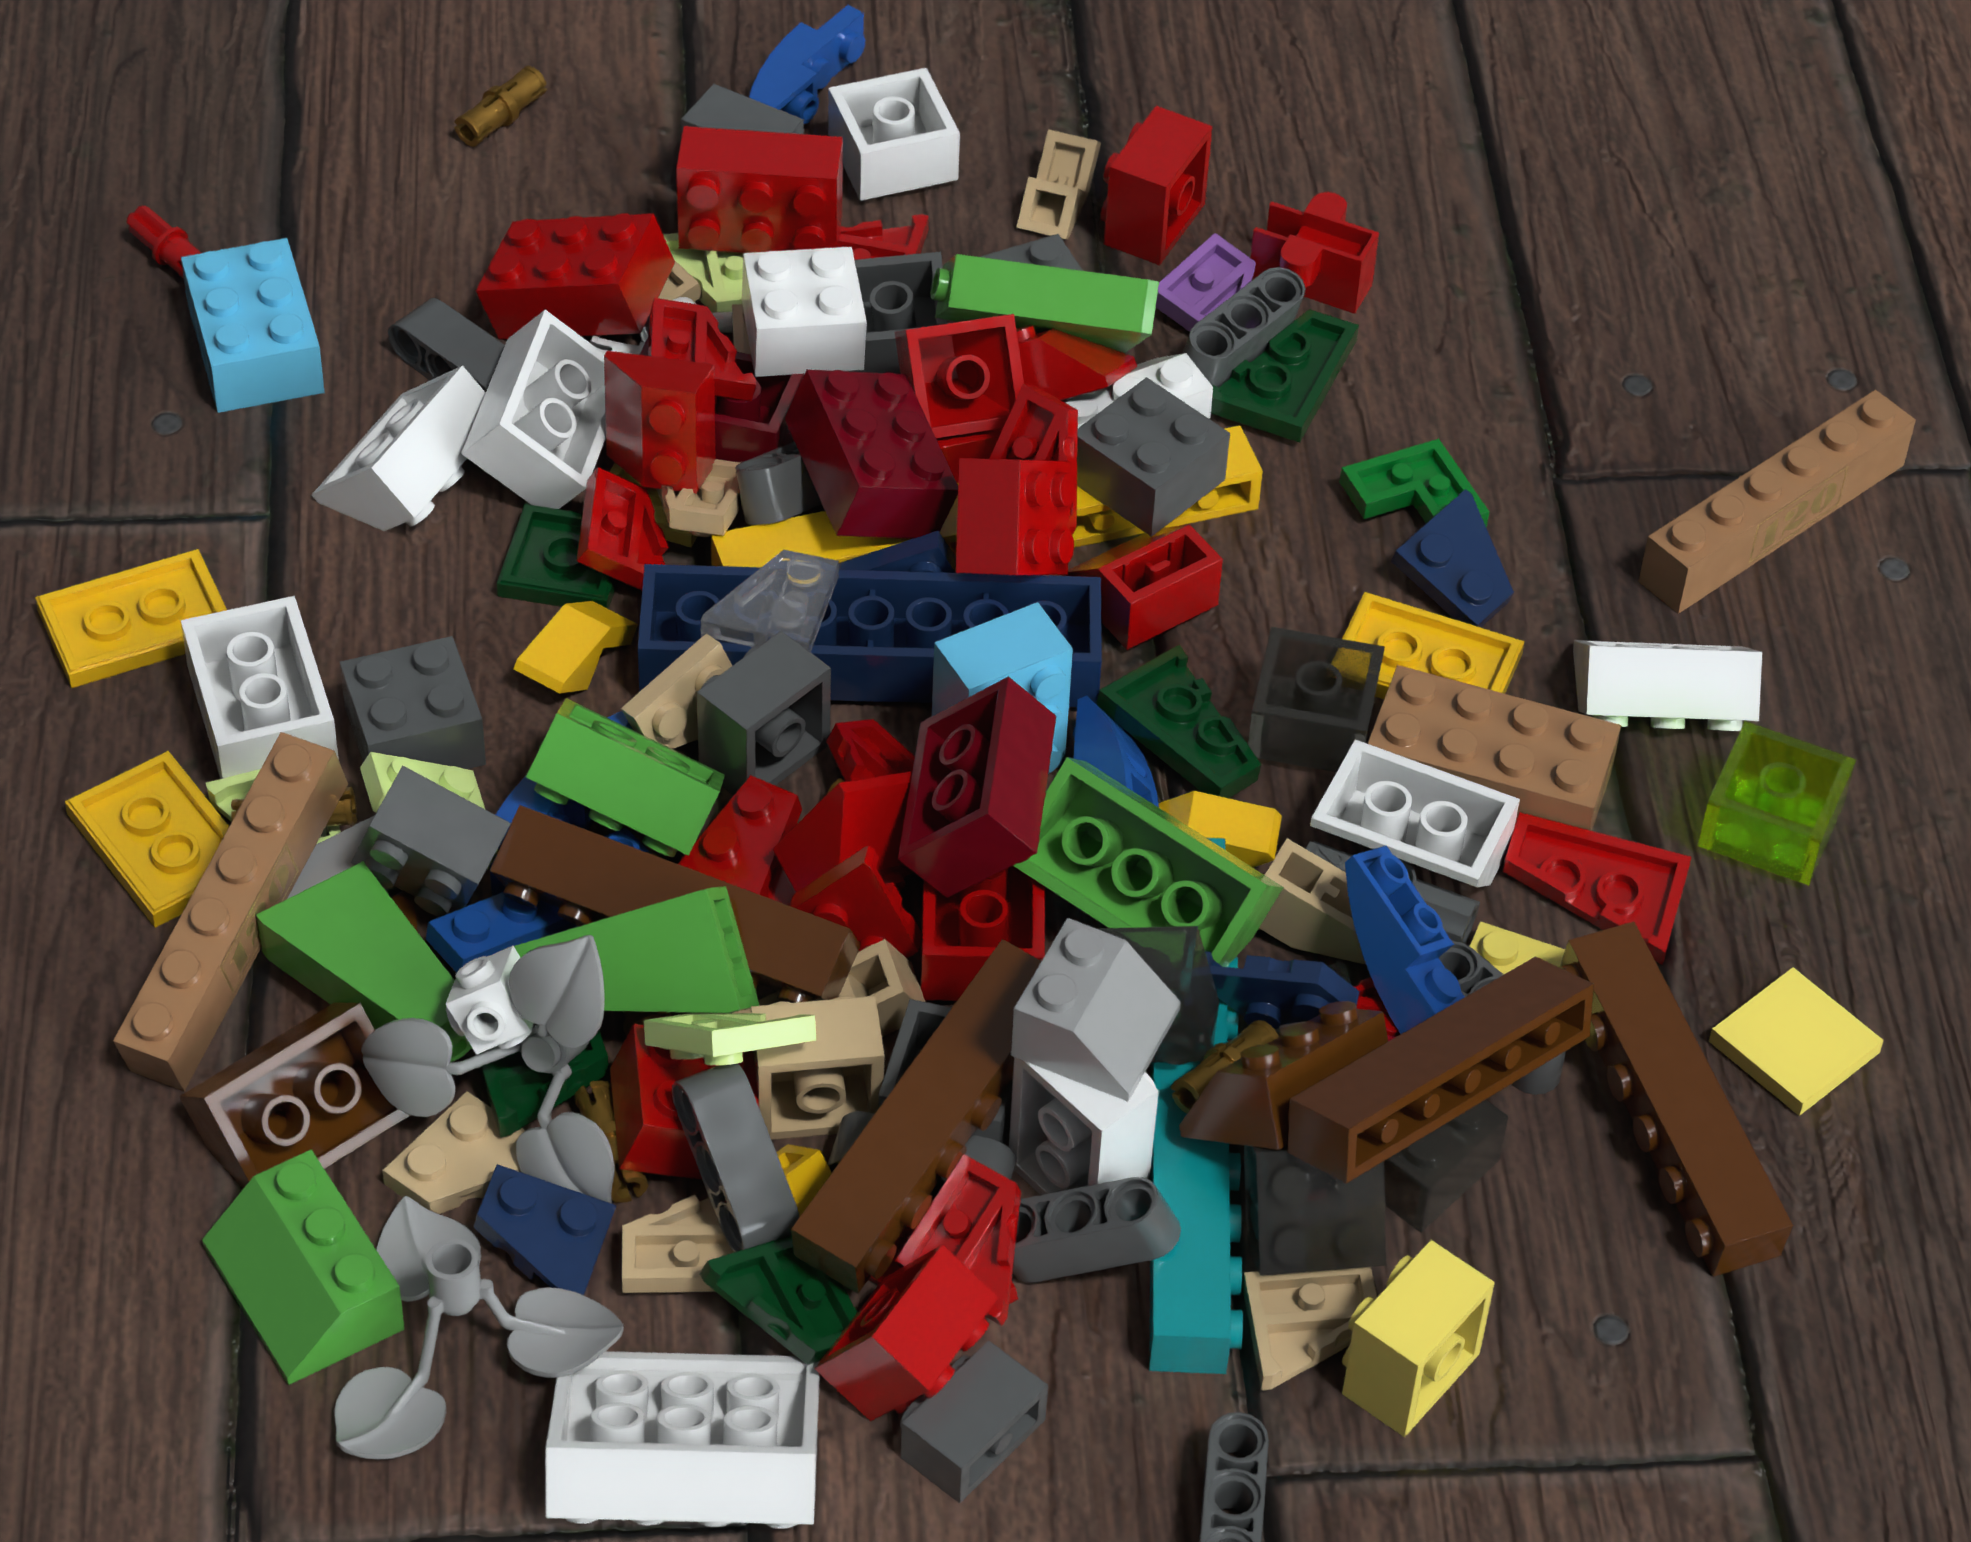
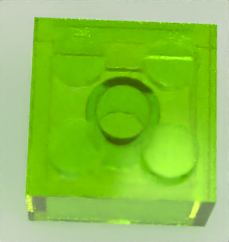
[1698,721,1857,886]

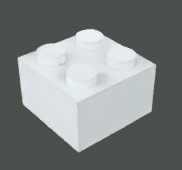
[828,68,960,201]
[742,247,867,377]

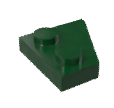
[475,1030,610,1137]
[700,1235,858,1365]

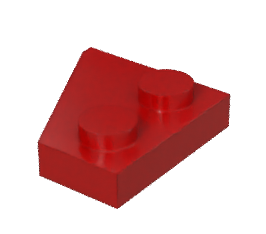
[826,719,915,782]

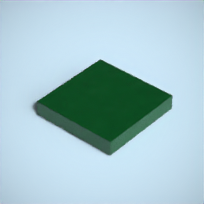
[497,504,618,609]

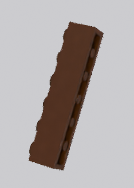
[490,805,861,1003]
[1559,922,1793,1277]
[791,939,1042,1294]
[1288,956,1594,1184]

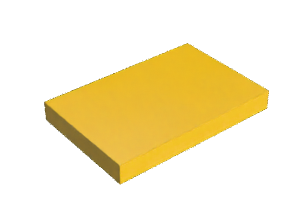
[35,549,227,688]
[1326,592,1525,699]
[65,751,229,928]

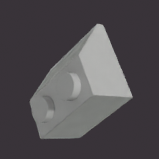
[1011,918,1181,1102]

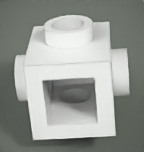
[446,946,534,1054]

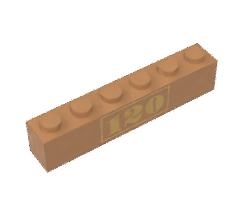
[1639,390,1916,614]
[113,732,348,1092]

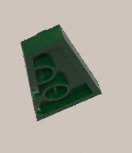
[1211,309,1359,443]
[1096,644,1261,798]

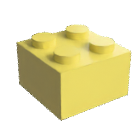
[1342,1240,1495,1437]

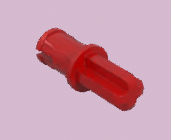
[126,205,202,279]

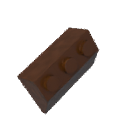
[1179,1001,1388,1150]
[179,1003,410,1189]

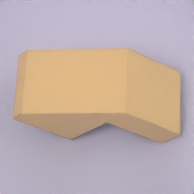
[1016,129,1101,240]

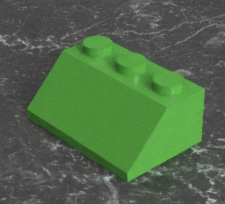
[526,698,725,857]
[202,1149,405,1385]

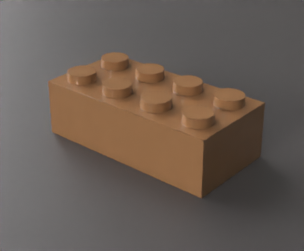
[1368,665,1621,831]

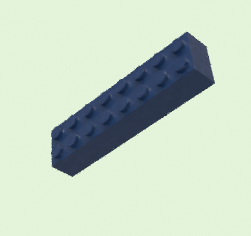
[638,564,1102,707]

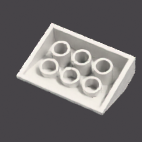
[546,1351,820,1528]

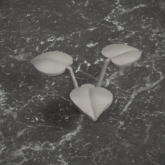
[361,935,615,1203]
[335,1196,624,1459]

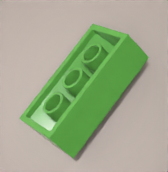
[1013,757,1284,990]

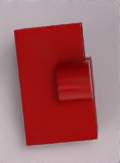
[1251,192,1379,314]

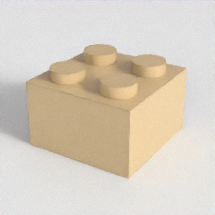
[751,996,884,1140]

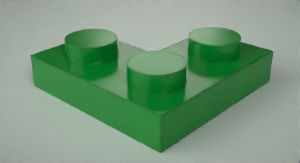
[1340,439,1490,527]

